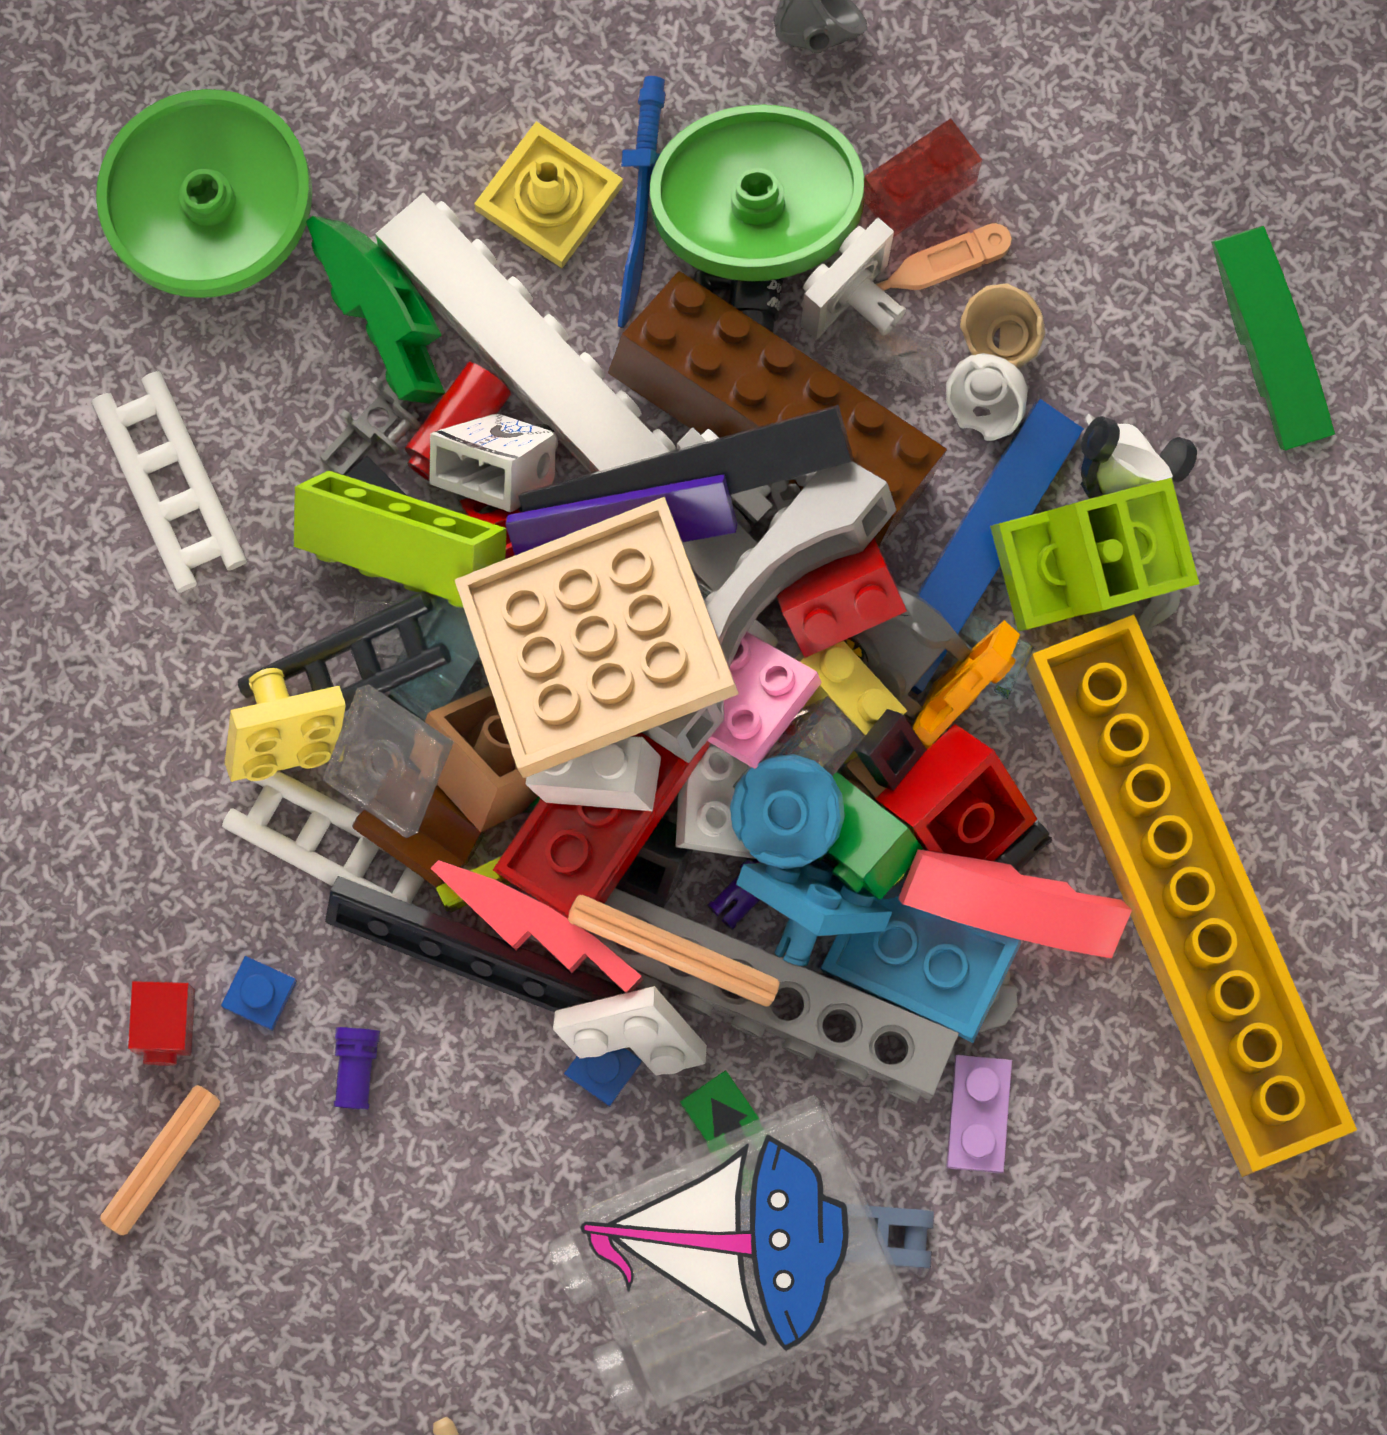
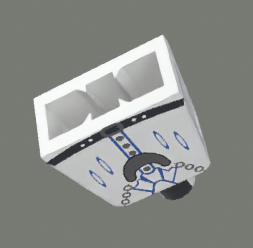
[430,414,558,512]

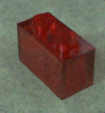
[864,118,982,237]

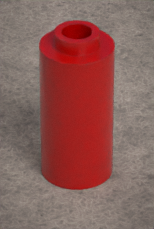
[405,362,511,482]

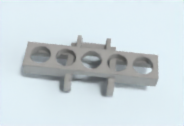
[320,377,421,476]

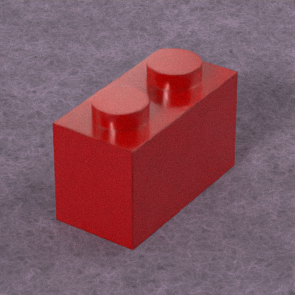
[777,538,907,658]

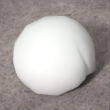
[946,353,1028,441]

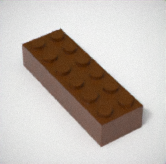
[608,271,947,548]

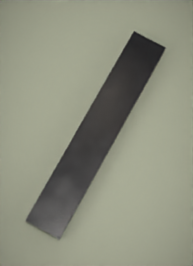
[518,405,854,512]
[325,876,633,1013]

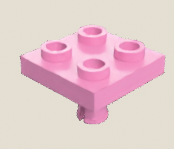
[707,632,822,769]

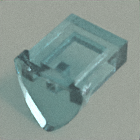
[961,614,1036,699]

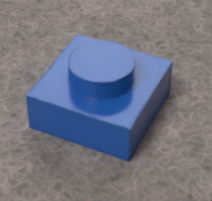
[221,956,297,1031]
[564,1048,642,1107]

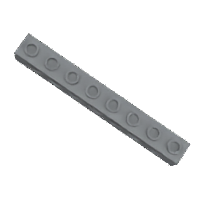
[527,888,959,1104]

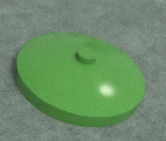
[96,89,312,298]
[650,104,865,281]

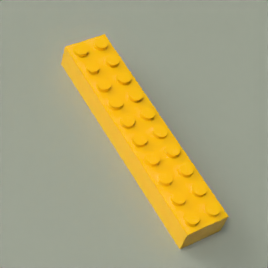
[1026,614,1357,1177]

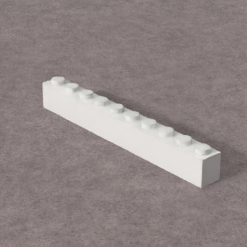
[375,193,777,613]

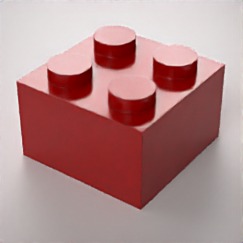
[875,724,1037,861]

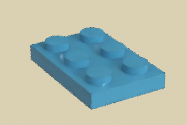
[821,896,1021,1043]

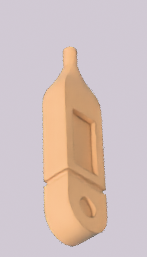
[876,223,1012,291]

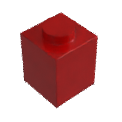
[128,981,195,1066]

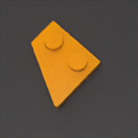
[913,620,1020,749]

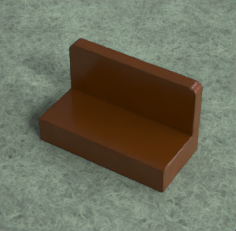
[352,759,487,887]

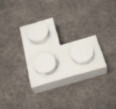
[553,986,707,1076]

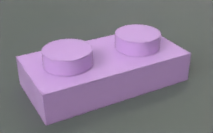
[946,1055,1012,1173]

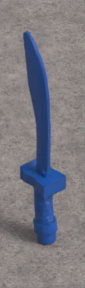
[618,76,666,328]

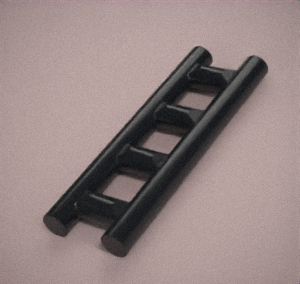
[238,591,451,711]

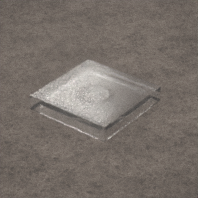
[322,684,454,838]

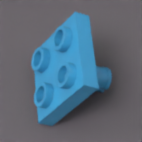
[736,860,892,966]

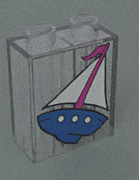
[548,1095,915,1424]

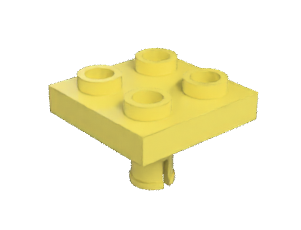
[474,121,623,268]
[225,668,346,782]

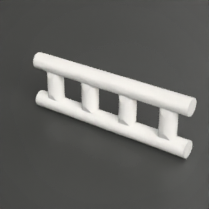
[92,371,247,593]
[222,771,424,906]

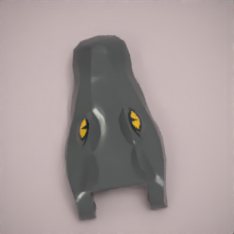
[844,585,973,721]

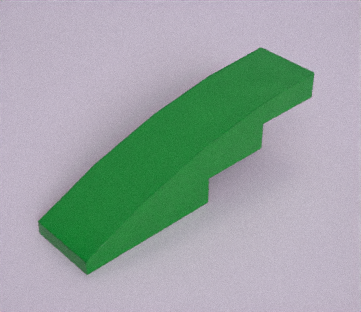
[1211,226,1335,451]

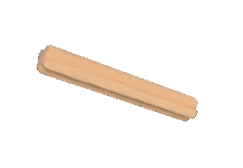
[568,895,780,1007]

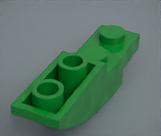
[306,216,445,404]

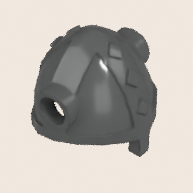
[774,0,867,53]

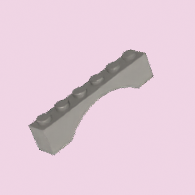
[642,462,896,763]

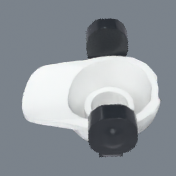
[1080,414,1197,499]

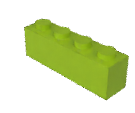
[294,470,506,608]

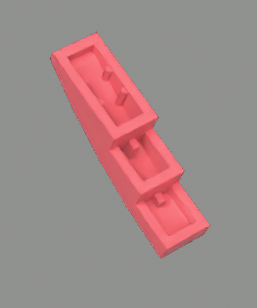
[898,849,1132,958]
[431,860,644,993]

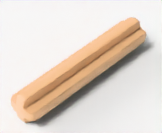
[100,1085,220,1236]

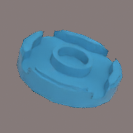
[730,754,845,869]

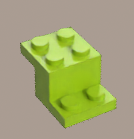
[990,477,1200,632]

